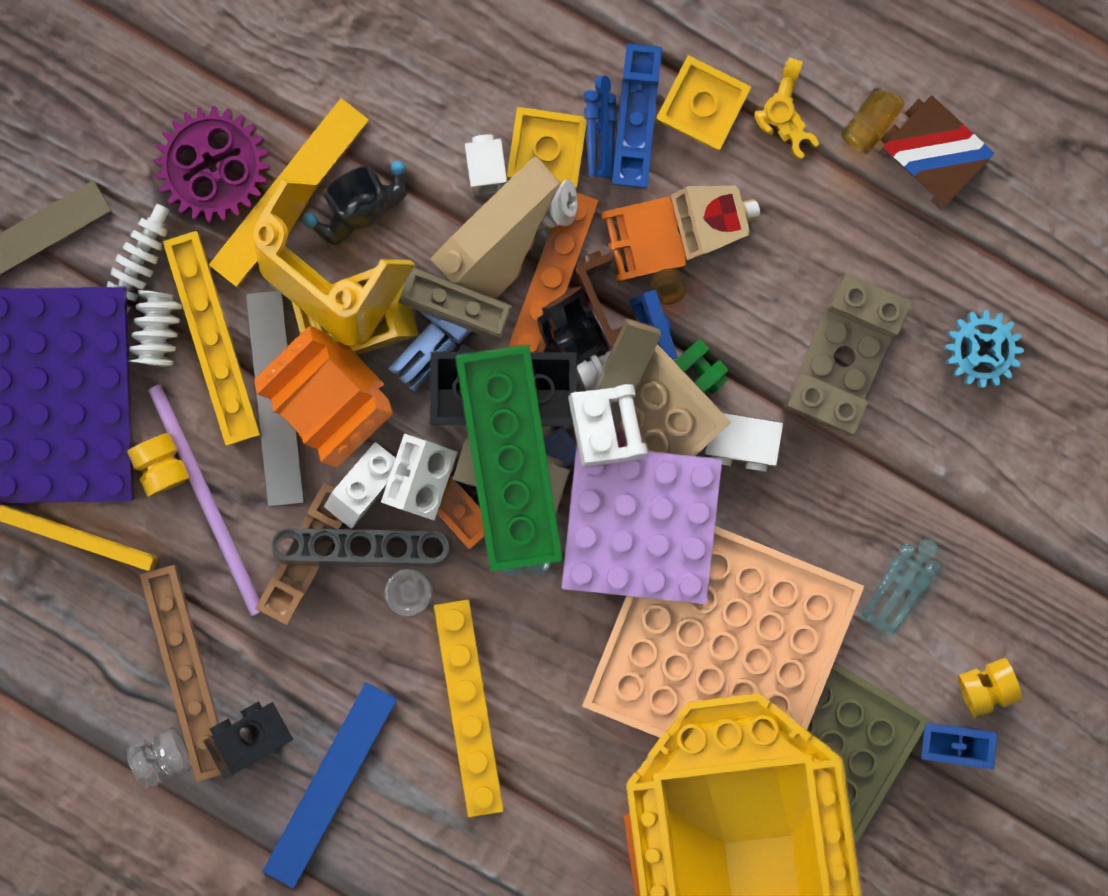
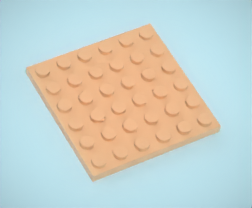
[582,526,864,738]

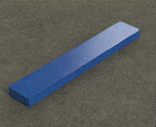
[262,681,398,889]

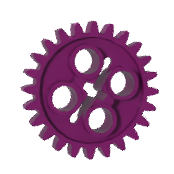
[153,106,271,223]

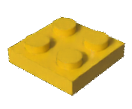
[655,55,751,152]
[506,107,587,189]

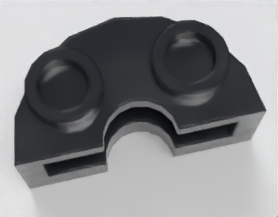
[537,286,603,365]

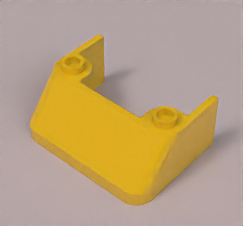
[253,179,415,346]

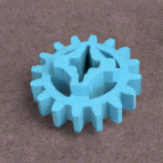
[943,310,1024,388]

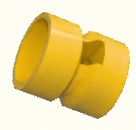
[127,433,190,497]
[957,658,1023,718]

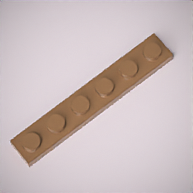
[139,565,221,782]

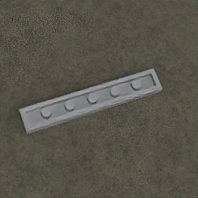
[246,290,305,506]

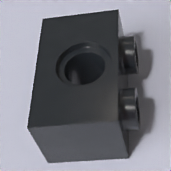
[203,701,294,778]

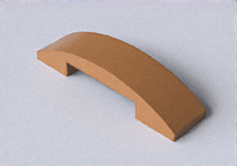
[255,483,344,626]

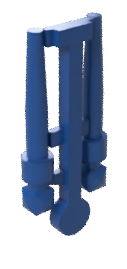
[584,75,616,178]

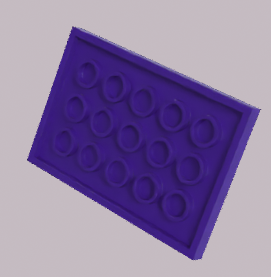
[0,286,134,503]

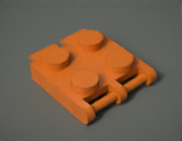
[600,196,687,282]

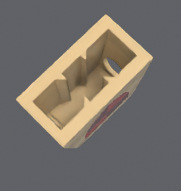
[671,186,760,260]

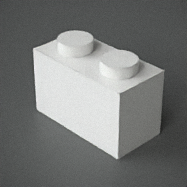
[703,413,783,472]

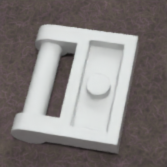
[568,384,648,467]

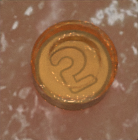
[649,269,687,305]

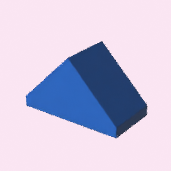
[921,723,998,769]

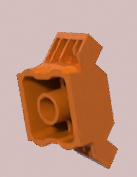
[254,326,393,467]

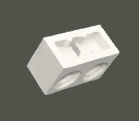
[465,134,507,196]
[381,434,458,520]
[324,442,396,529]

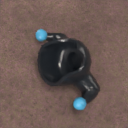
[302,161,407,245]

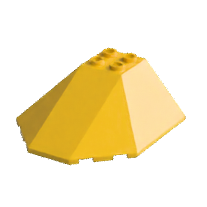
[626,693,862,896]

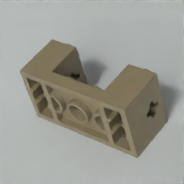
[782,273,912,436]

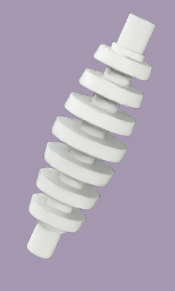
[106,204,170,313]

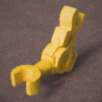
[754,57,819,159]

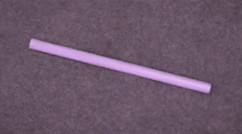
[148,384,260,616]

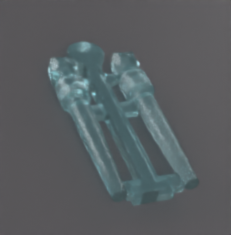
[861,539,941,635]

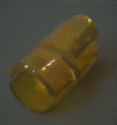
[841,88,904,154]

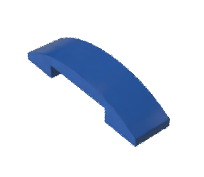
[612,43,662,189]

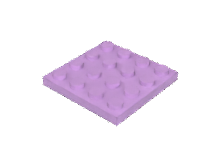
[562,444,722,604]

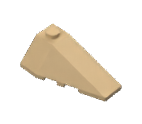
[430,156,560,299]

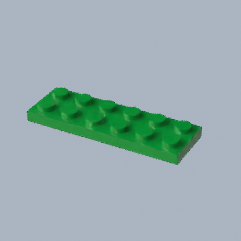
[456,344,563,572]

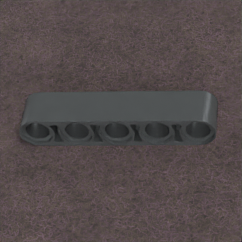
[272,528,449,568]

